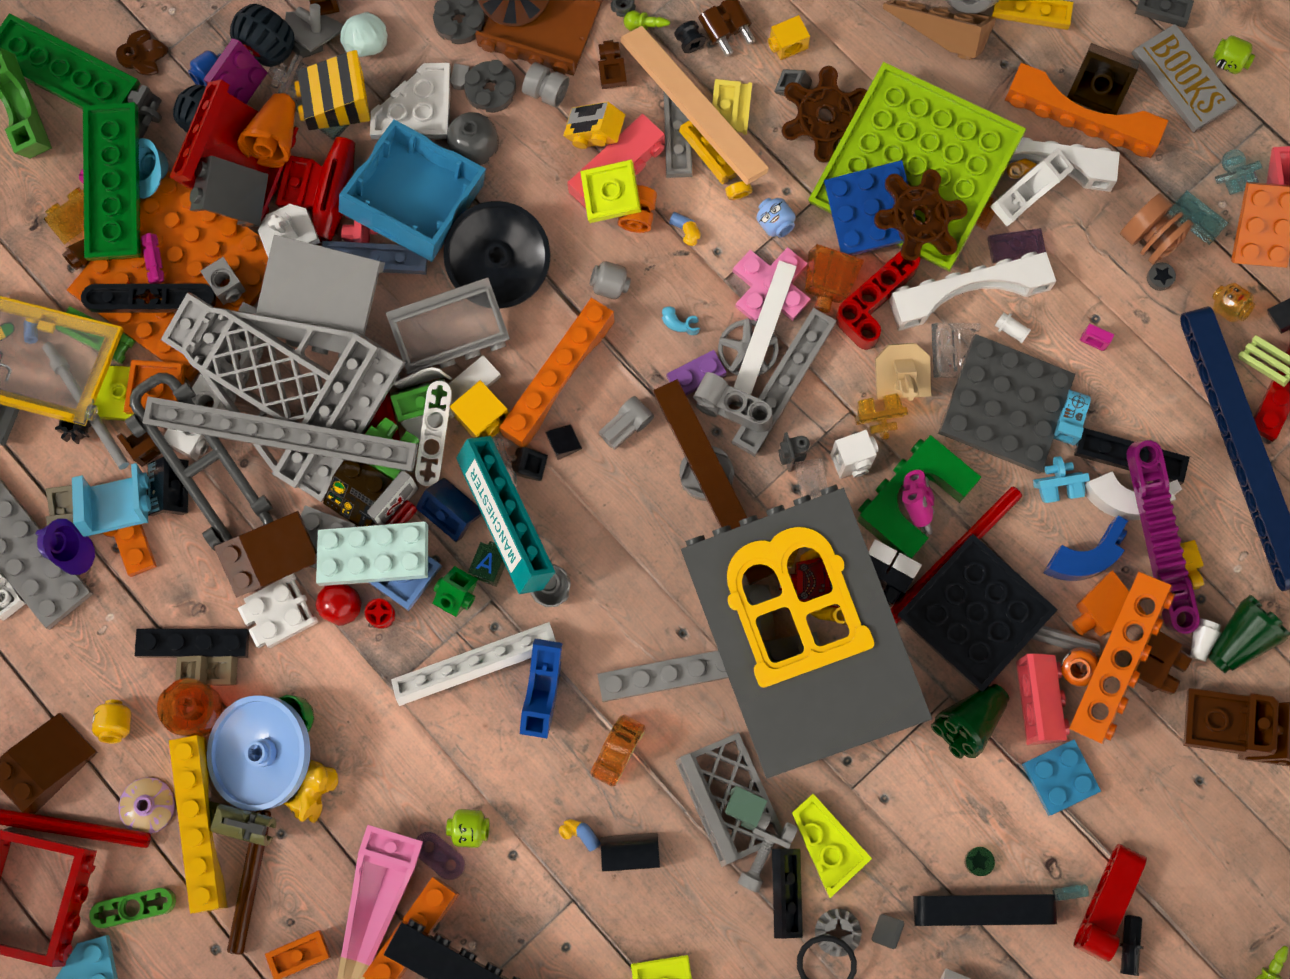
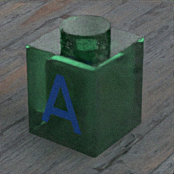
[468,541,505,587]

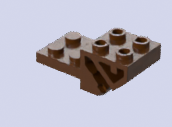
[1183,688,1290,767]

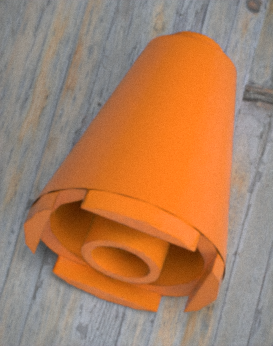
[237,93,296,168]

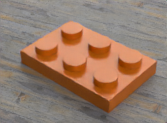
[1231,182,1290,268]

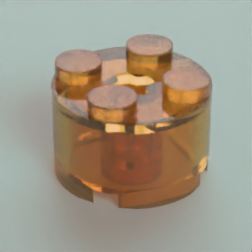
[157,678,222,737]

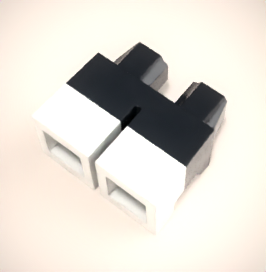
[869,539,922,607]

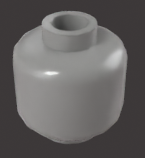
[590,261,631,299]

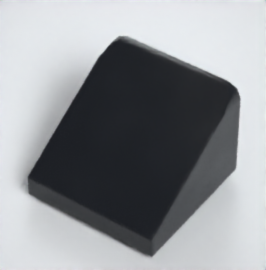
[545,425,582,460]
[510,447,548,481]

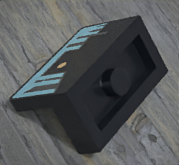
[147,457,189,516]

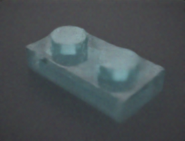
[1168,190,1229,245]

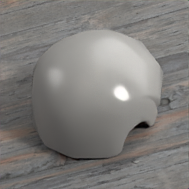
[530,564,571,607]

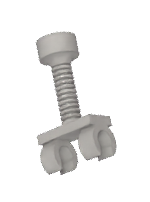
[738,811,798,893]

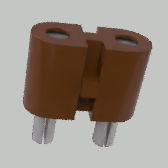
[698,0,755,57]

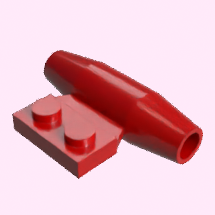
[276,137,356,242]

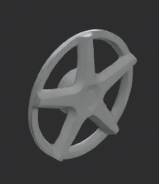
[718,319,778,376]

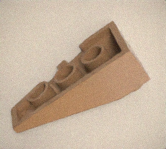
[883,0,996,60]

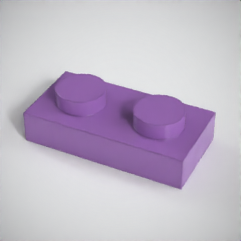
[666,350,727,396]

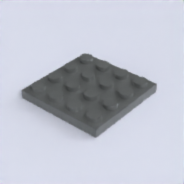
[938,334,1076,474]

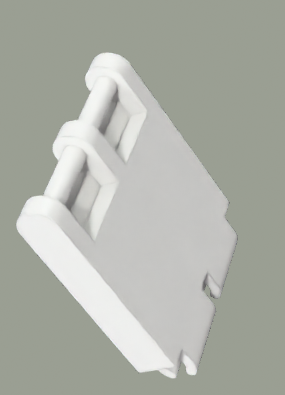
[238,573,319,648]

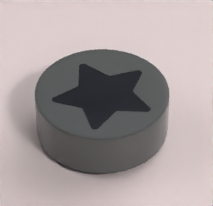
[1147,262,1176,291]

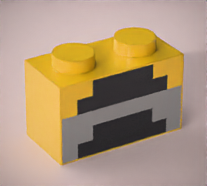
[563,102,626,149]

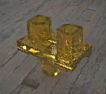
[855,393,908,440]

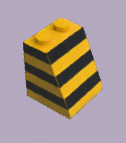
[294,50,370,130]

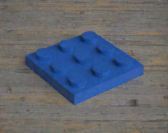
[824,160,916,258]

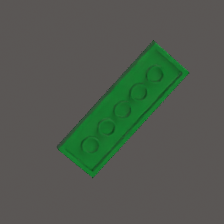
[0,13,141,110]
[83,102,141,261]

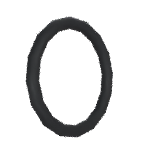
[797,935,857,979]

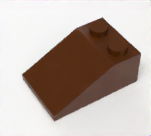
[214,511,317,598]
[0,713,98,814]

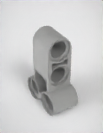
[693,372,773,433]

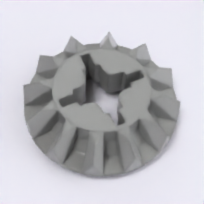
[815,909,862,957]

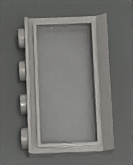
[385,277,510,374]

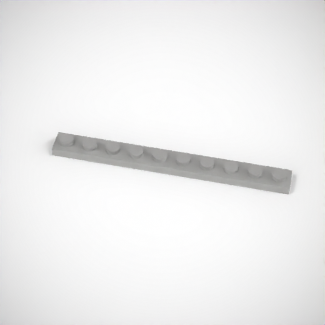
[142,396,418,472]

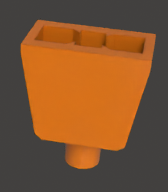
[1072,570,1146,637]

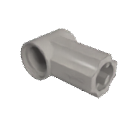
[599,396,654,450]

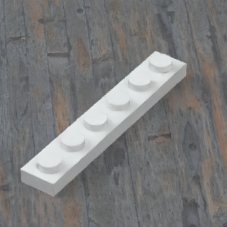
[391,622,556,706]

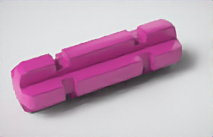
[141,233,165,284]

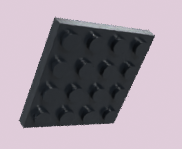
[897,534,1058,692]

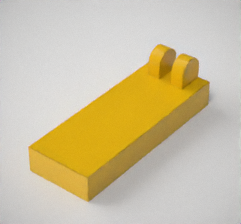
[679,120,737,184]

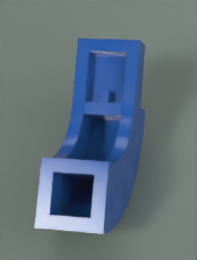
[1043,515,1128,581]
[519,639,563,739]

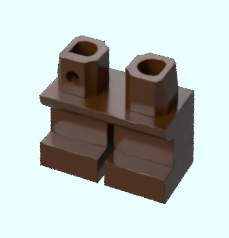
[1127,631,1192,695]

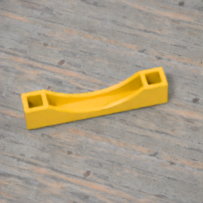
[169,735,228,914]

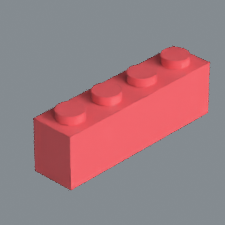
[567,114,665,209]

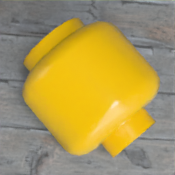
[92,699,132,744]

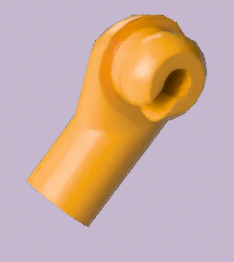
[1007,158,1037,179]

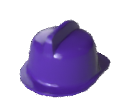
[35,518,95,575]

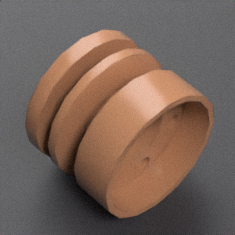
[1120,193,1194,265]

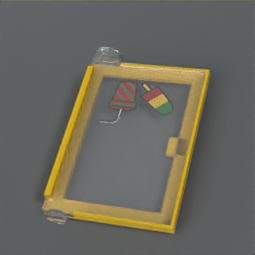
[0,296,124,426]

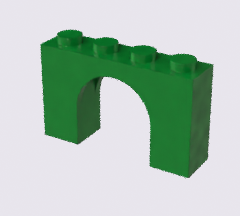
[857,435,981,559]

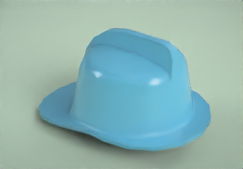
[139,138,169,199]

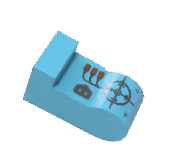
[1054,390,1091,446]

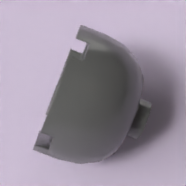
[446,112,499,165]

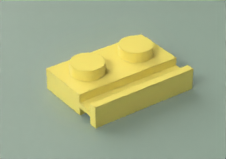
[712,79,752,135]

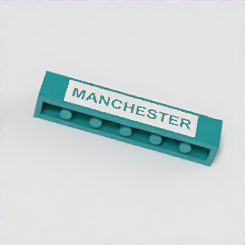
[456,436,555,594]

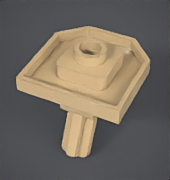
[875,343,931,401]

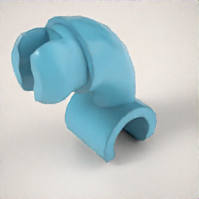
[662,306,700,336]

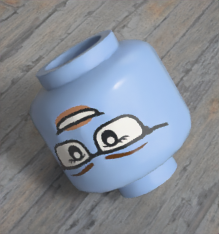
[756,198,796,238]

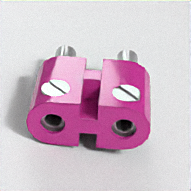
[902,470,935,536]

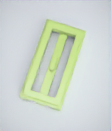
[1238,335,1290,387]

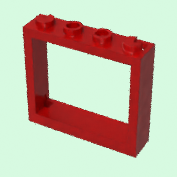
[0,829,97,967]

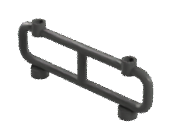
[125,373,273,551]

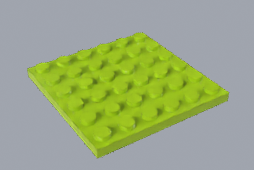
[808,62,1026,272]

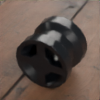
[674,20,706,53]

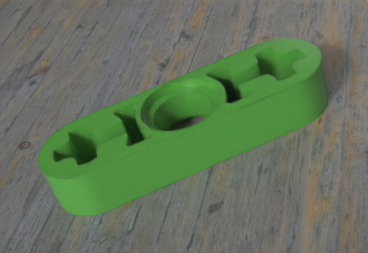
[89,888,176,928]

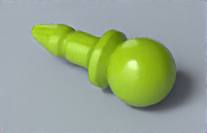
[623,10,670,31]
[1255,946,1288,979]

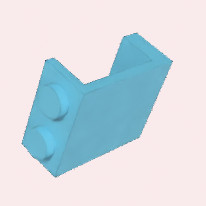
[72,463,151,537]

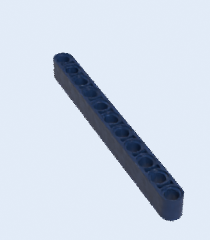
[1180,306,1290,591]

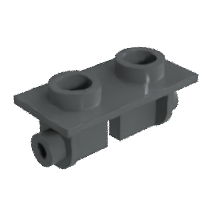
[778,432,810,472]

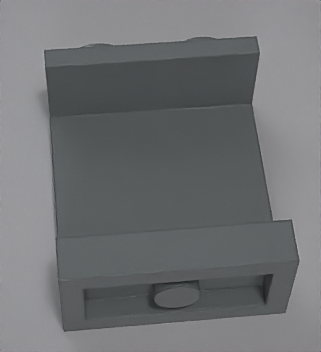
[190,156,269,227]

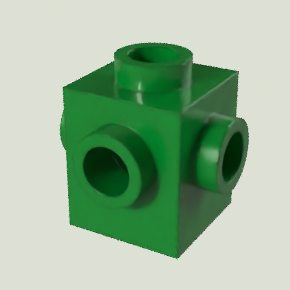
[432,566,478,617]

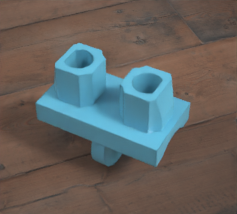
[1033,456,1090,503]

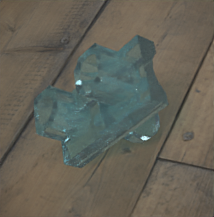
[1215,149,1262,195]

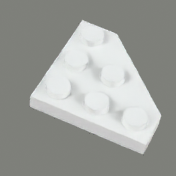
[370,63,451,139]

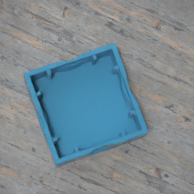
[339,119,486,262]

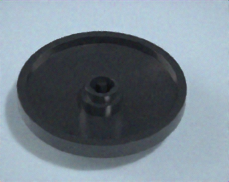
[444,201,551,309]

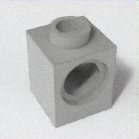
[201,257,246,305]

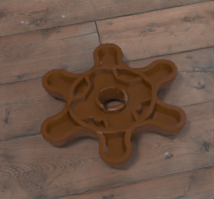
[781,66,867,163]
[874,169,968,261]

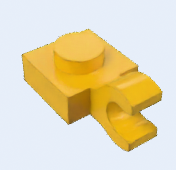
[1180,540,1204,590]

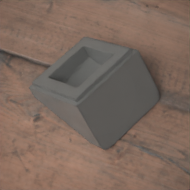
[774,69,812,96]
[872,914,905,950]

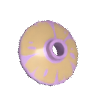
[118,777,176,834]

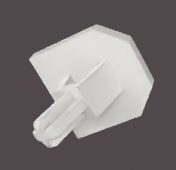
[258,204,320,258]

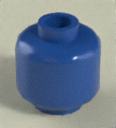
[188,50,221,86]

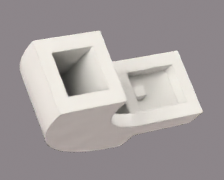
[990,148,1074,226]
[1085,471,1182,520]

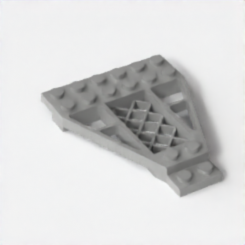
[161,293,406,502]

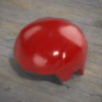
[315,584,362,626]

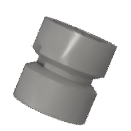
[522,62,570,108]

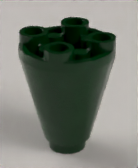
[1208,595,1290,674]
[931,684,1009,759]

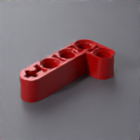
[836,251,920,350]
[1073,843,1147,962]

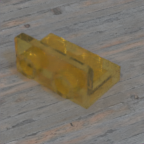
[44,187,84,245]

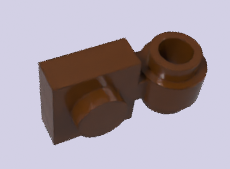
[598,40,627,89]

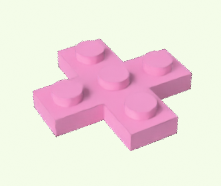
[733,247,811,321]

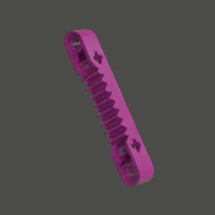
[1127,440,1200,634]

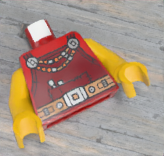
[779,548,847,625]

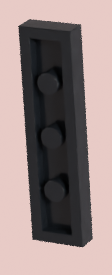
[1074,428,1190,485]
[134,629,249,658]

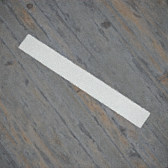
[731,261,797,407]

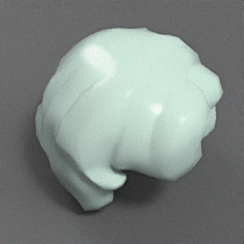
[340,12,388,57]

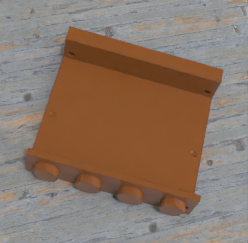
[475,0,603,76]

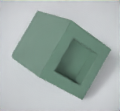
[725,786,768,830]

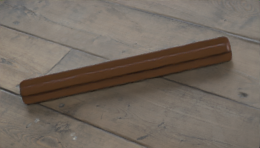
[227,810,271,955]

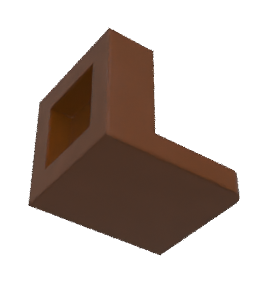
[117,432,161,467]

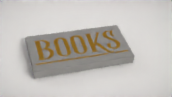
[1131,24,1238,133]

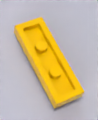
[992,0,1074,30]

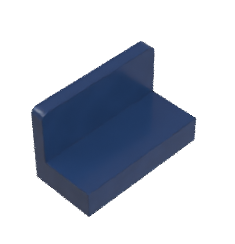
[416,478,482,542]

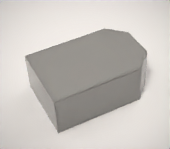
[450,63,470,90]

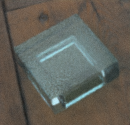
[1052,885,1089,901]

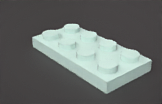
[316,522,428,586]

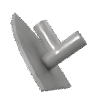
[285,4,343,52]

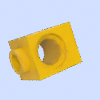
[768,15,810,60]

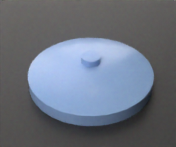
[207,695,311,811]

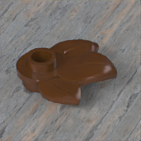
[116,30,169,75]

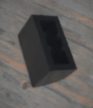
[601,833,660,872]

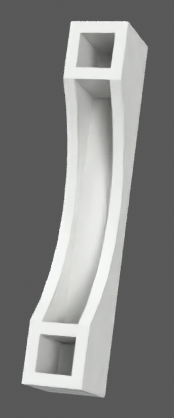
[1009,137,1120,192]
[889,252,1056,331]

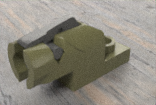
[209,801,276,846]

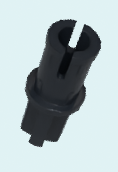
[1119,915,1144,976]

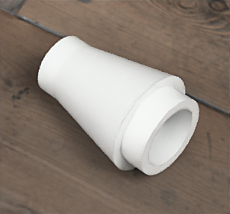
[1189,618,1222,662]

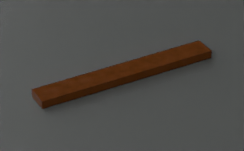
[653,379,775,585]

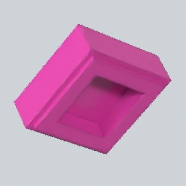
[1080,323,1114,351]

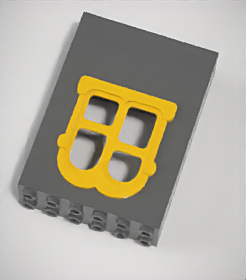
[681,484,932,779]

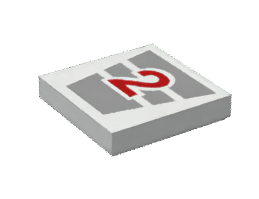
[367,470,418,525]

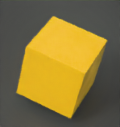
[449,380,509,438]

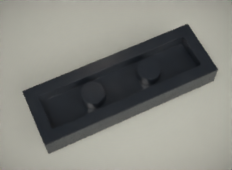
[772,849,803,939]

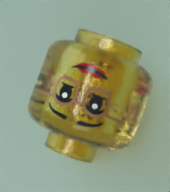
[1212,282,1255,322]

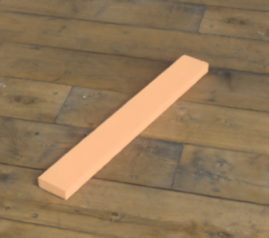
[621,26,769,185]

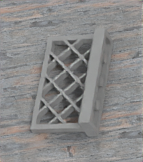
[675,732,783,867]

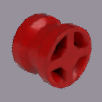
[364,598,396,629]

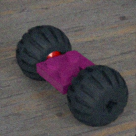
[173,4,295,133]

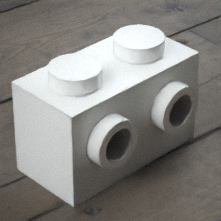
[830,429,878,479]

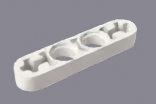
[415,380,452,486]

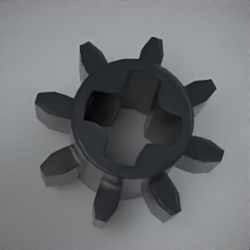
[55,420,92,444]

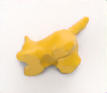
[283,760,338,823]

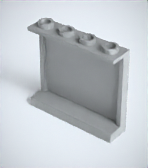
[256,235,385,358]

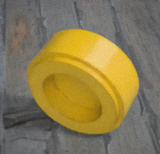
[725,181,753,200]

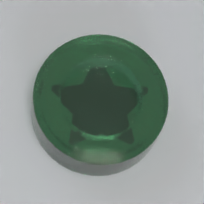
[964,847,995,876]

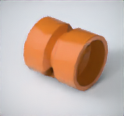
[618,185,657,233]

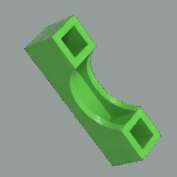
[0,47,52,159]

